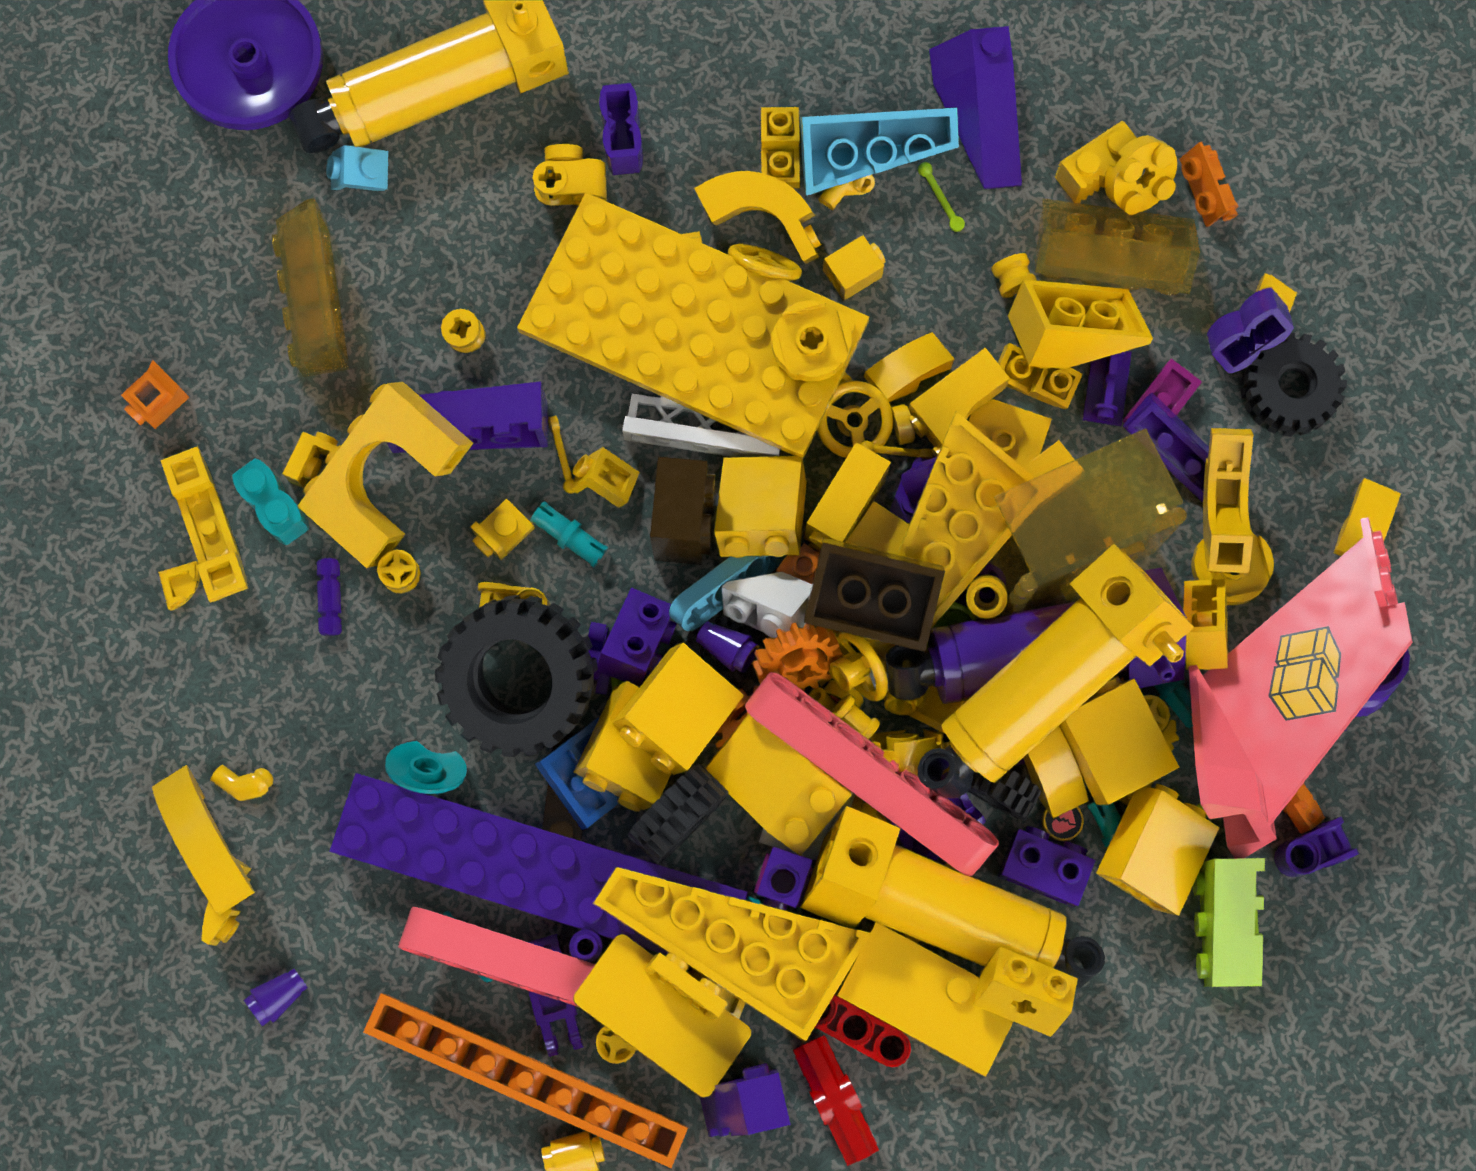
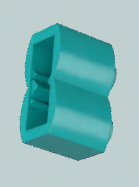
[232,458,309,545]

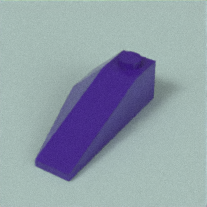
[929,26,1022,189]

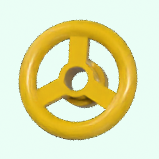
[728,244,802,281]
[817,381,893,458]
[830,631,888,701]

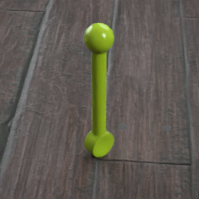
[918,162,965,232]

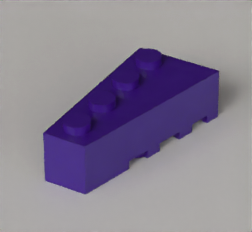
[387,381,548,453]

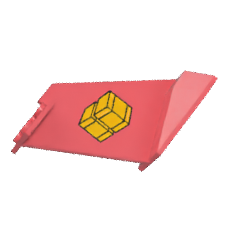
[1189,517,1413,859]

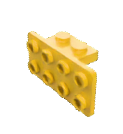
[573,934,751,1097]

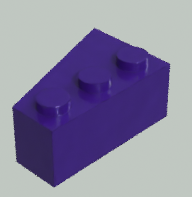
[700,1063,791,1137]

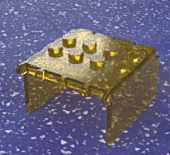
[991,428,1187,615]

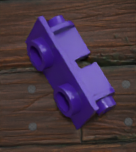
[1082,351,1132,427]

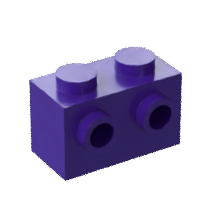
[597,588,677,688]
[997,826,1096,908]

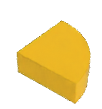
[159,561,200,611]

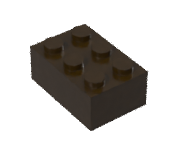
[650,457,716,565]
[804,537,945,652]

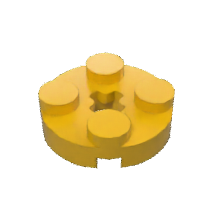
[1105,135,1177,215]
[771,300,852,381]
[1191,532,1274,605]

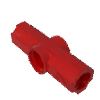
[793,1035,879,1166]

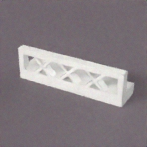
[623,394,780,457]

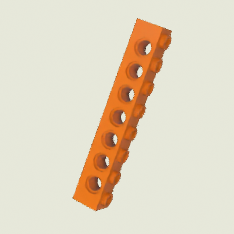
[363,993,689,1168]

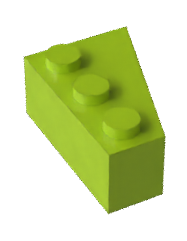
[1192,858,1265,987]

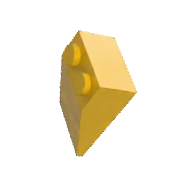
[1008,279,1153,369]
[705,714,851,856]

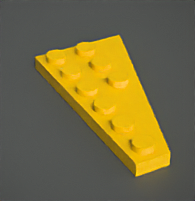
[864,411,1050,673]
[593,867,872,1041]

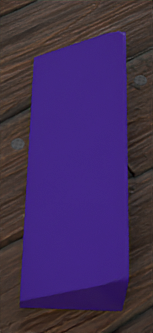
[1123,392,1209,503]

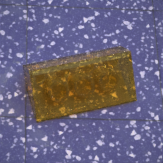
[272,198,350,377]
[1035,198,1200,295]

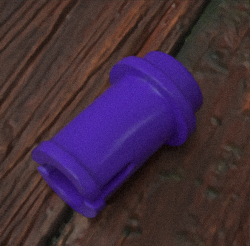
[569,929,602,962]

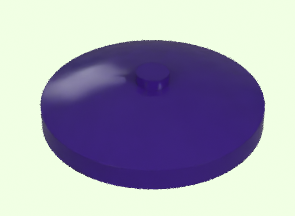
[168,0,324,130]

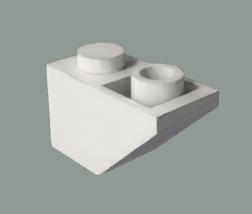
[722,572,812,638]

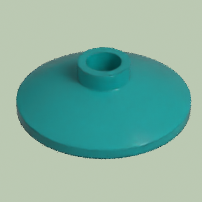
[385,741,467,794]

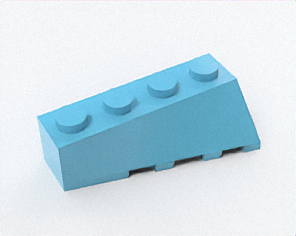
[800,108,959,196]

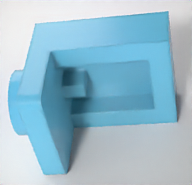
[326,145,388,191]

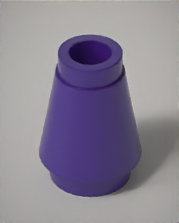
[696,621,759,673]
[243,968,308,1027]

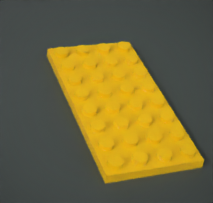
[517,193,869,459]

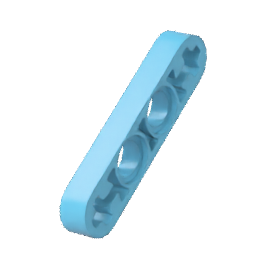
[669,555,787,631]

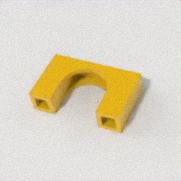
[908,348,1084,519]
[298,382,473,568]

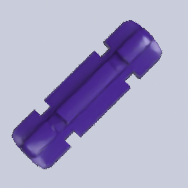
[317,558,342,636]

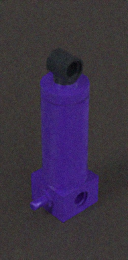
[886,568,1187,704]

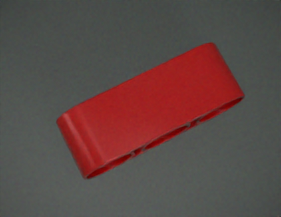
[815,995,911,1067]

